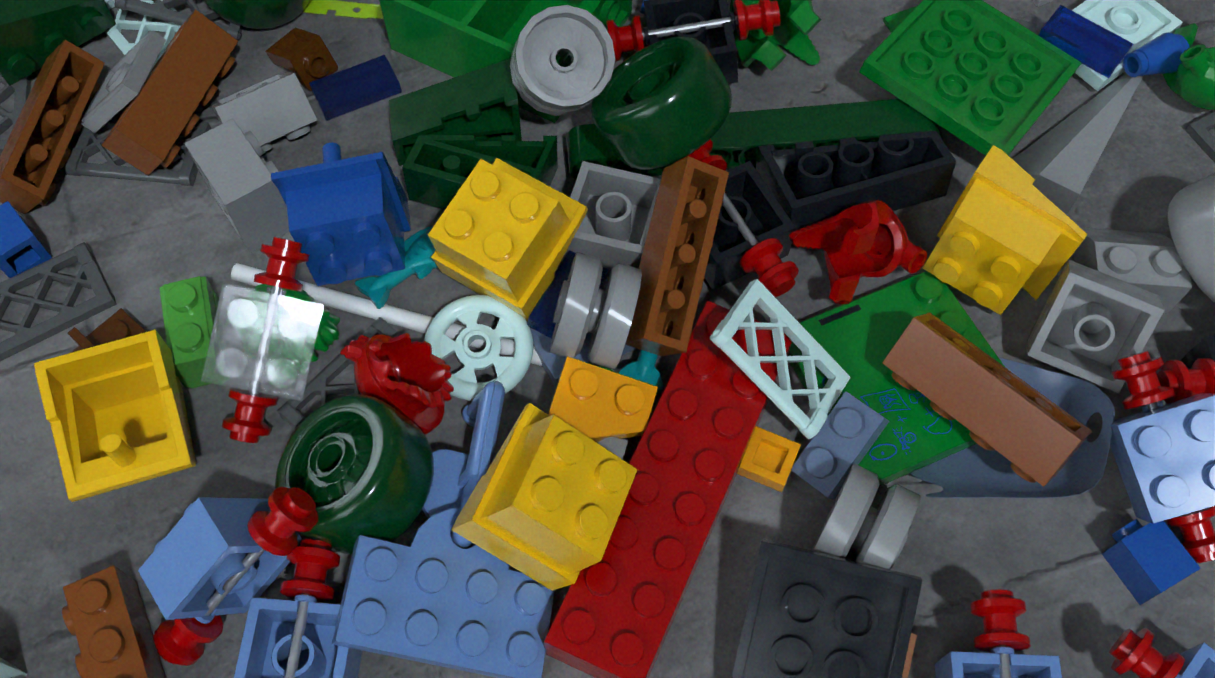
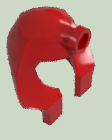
[789,200,927,305]

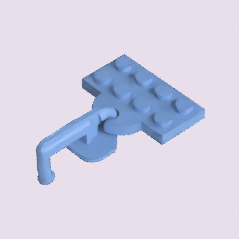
[332,381,555,678]

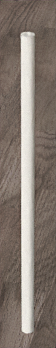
[231,263,621,373]

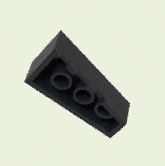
[756,131,956,230]

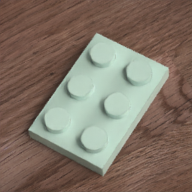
[1040,0,1183,91]

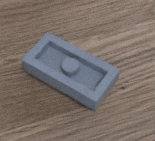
[791,391,889,500]

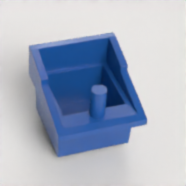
[271,142,411,286]

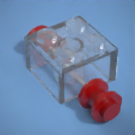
[201,237,324,443]

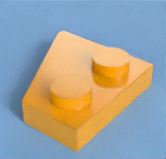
[548,356,658,442]

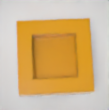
[737,426,801,492]

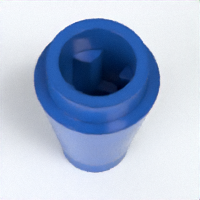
[1123,32,1190,77]

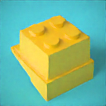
[922,145,1087,315]
[428,158,588,323]
[34,330,196,502]
[451,403,638,591]

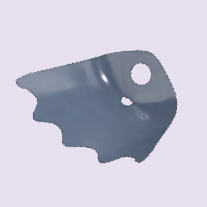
[911,357,1115,498]

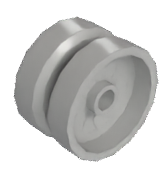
[510,5,616,116]
[549,252,642,370]
[811,463,921,569]

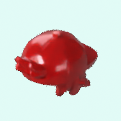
[340,333,454,434]

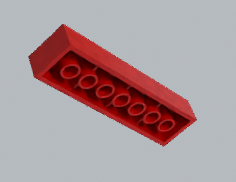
[544,301,792,678]

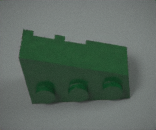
[0,0,116,86]
[389,58,522,166]
[402,135,558,209]

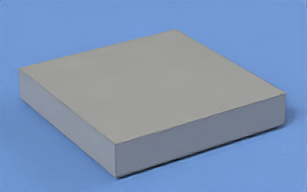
[82,30,166,133]

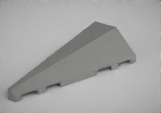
[1013,73,1143,214]

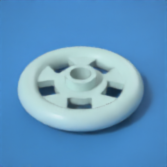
[424,295,533,401]

